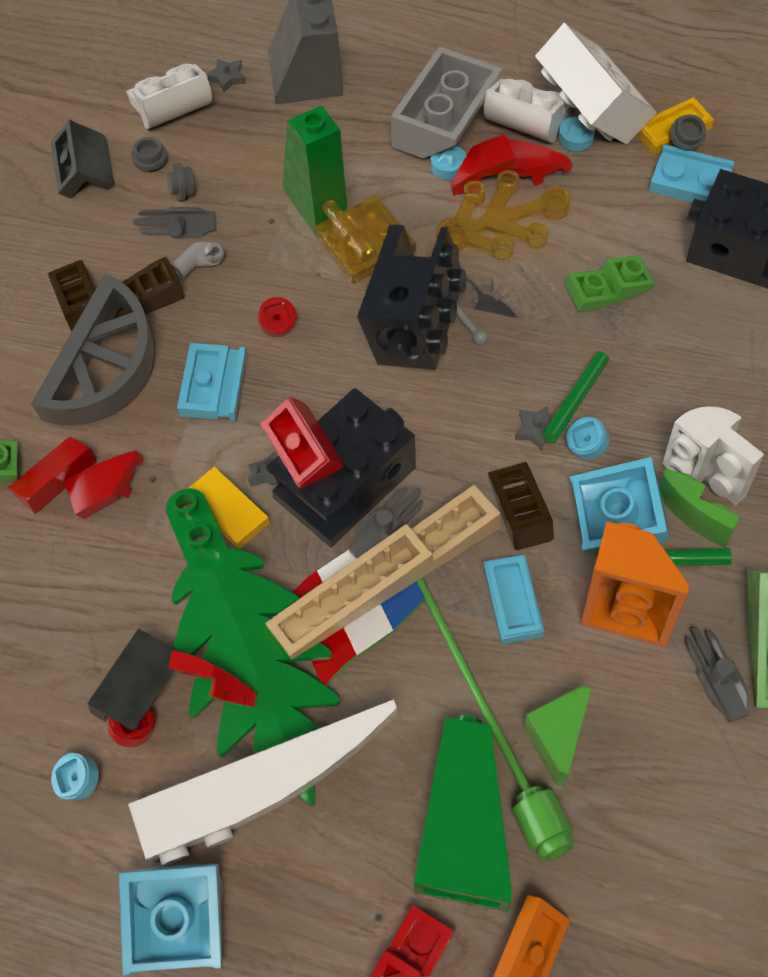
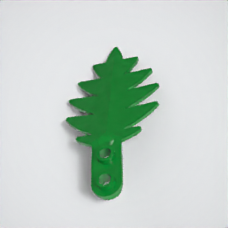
[166,488,340,806]

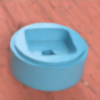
[558,116,595,152]
[431,145,466,180]
[566,417,609,460]
[51,753,99,801]

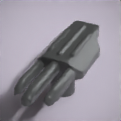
[133,207,216,238]
[349,487,423,559]
[686,627,749,723]

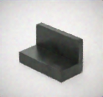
[51,120,114,198]
[88,628,176,731]

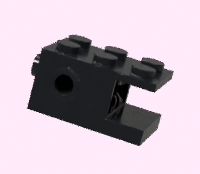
[686,169,768,289]
[357,225,467,369]
[266,388,416,548]

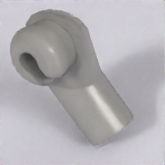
[171,241,225,279]

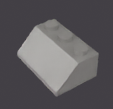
[391,46,502,159]

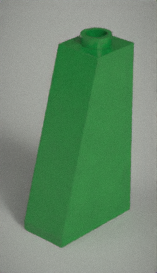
[283,105,349,238]
[414,715,512,912]

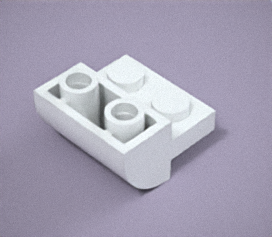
[126,64,212,129]
[484,79,573,143]
[662,406,764,506]

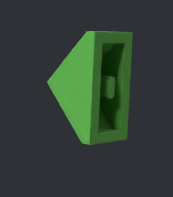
[524,686,592,787]

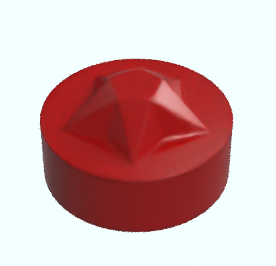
[258,297,296,337]
[108,709,155,747]

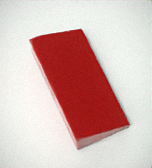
[260,397,344,489]
[8,436,96,514]

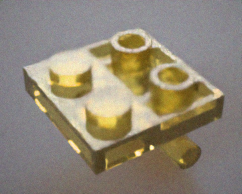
[314,195,416,285]

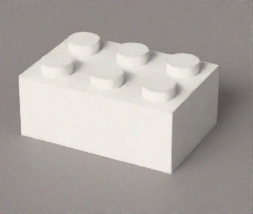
[535,23,657,145]

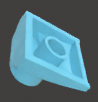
[570,457,670,554]
[119,864,223,975]

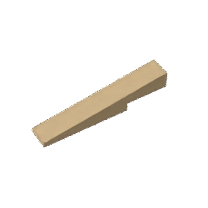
[265,484,501,660]

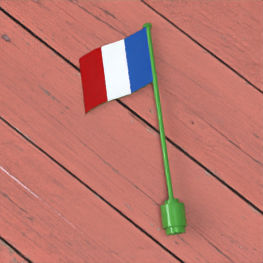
[292,510,576,862]

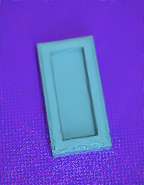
[483,554,545,645]

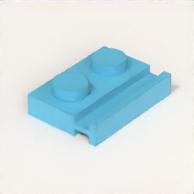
[649,145,735,203]
[177,343,247,421]

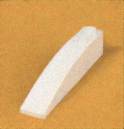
[128,699,397,866]

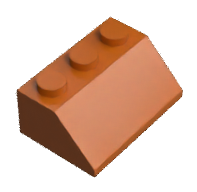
[581,521,689,648]

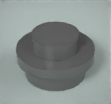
[670,114,706,151]
[131,137,167,171]
[167,163,194,200]

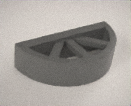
[31,273,154,425]

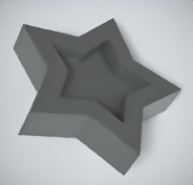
[206,59,246,92]
[515,406,551,451]
[248,453,279,487]

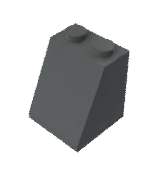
[268,0,343,104]

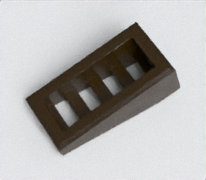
[114,256,184,319]
[47,260,95,332]
[488,462,554,551]

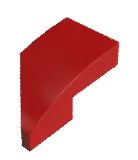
[451,134,516,196]
[498,139,573,186]
[64,450,144,519]
[168,650,257,708]
[370,905,456,977]

